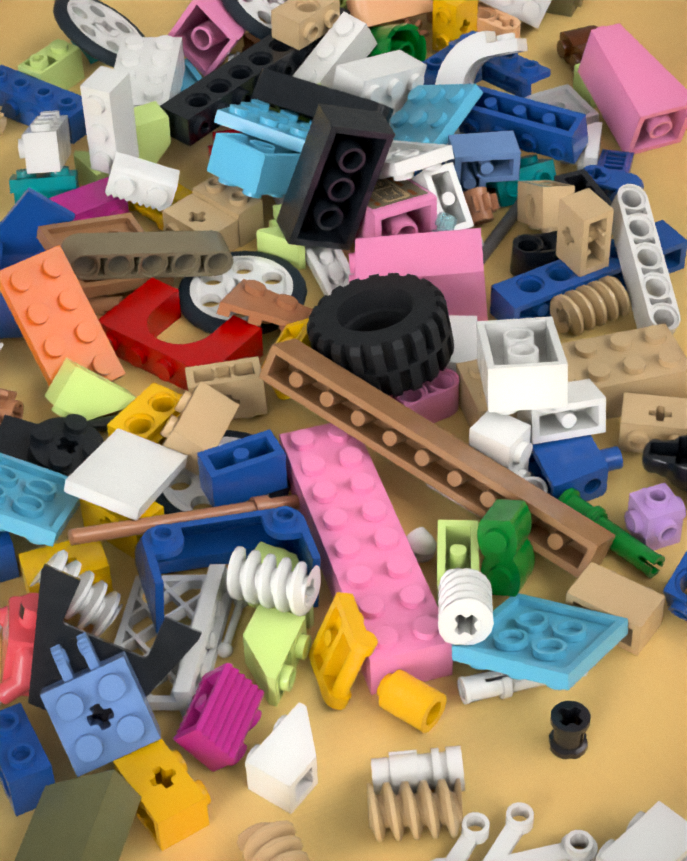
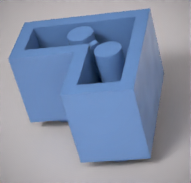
[447,130,521,192]

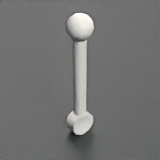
[217,599,248,658]

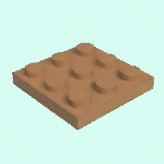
[37,213,175,298]

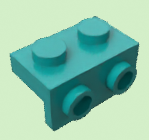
[486,154,556,207]
[9,166,79,203]

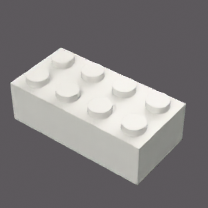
[114,35,185,107]

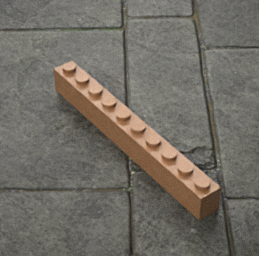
[258,338,616,578]

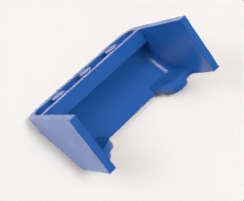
[0,187,75,339]
[135,506,321,633]

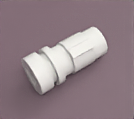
[371,745,465,795]

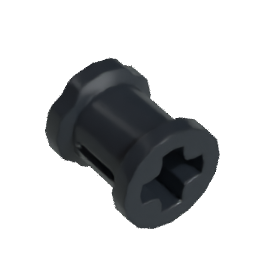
[549,701,591,759]

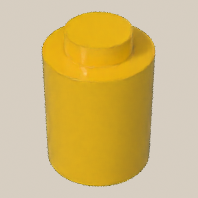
[377,669,447,733]

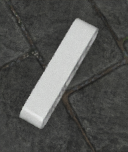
[611,184,681,335]

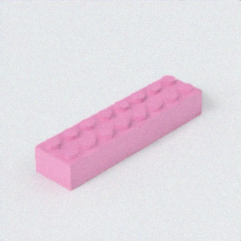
[279,423,453,695]

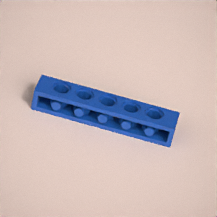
[490,220,687,320]

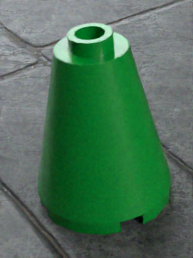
[367,23,427,62]

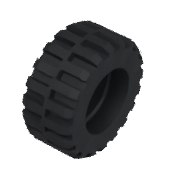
[307,273,454,398]

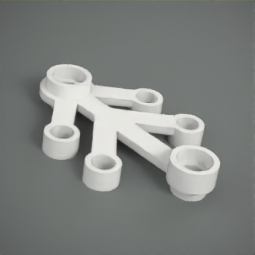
[431,802,598,861]

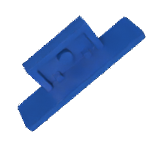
[449,33,551,98]

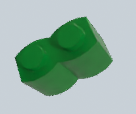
[477,499,535,597]

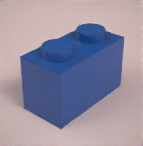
[197,429,288,507]

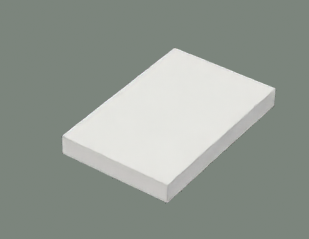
[64,428,188,521]

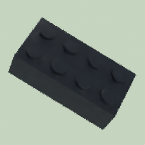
[276,104,395,250]

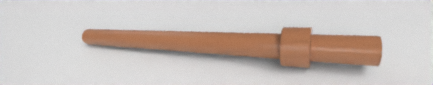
[68,494,300,546]

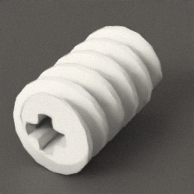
[226,546,321,616]
[30,550,123,637]
[438,568,494,645]

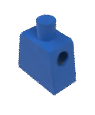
[528,435,623,502]

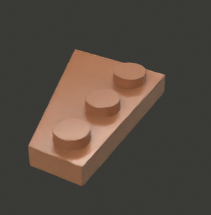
[216,279,313,331]

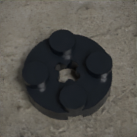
[27,414,104,476]

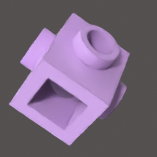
[624,483,686,550]

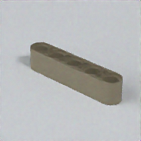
[61,230,234,280]

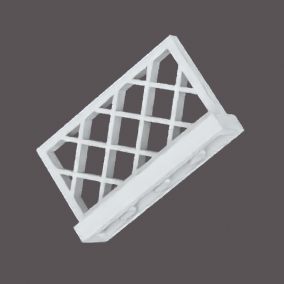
[114,564,233,720]

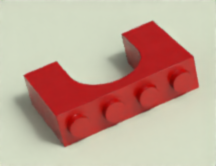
[98,277,263,391]

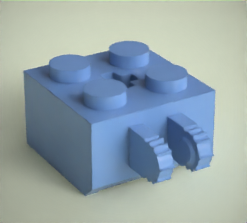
[40,632,161,777]

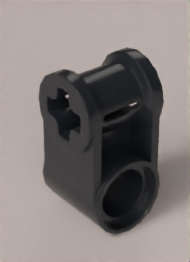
[510,231,559,277]

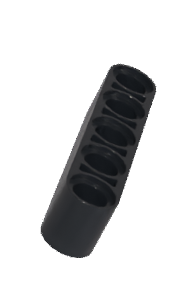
[251,68,394,124]

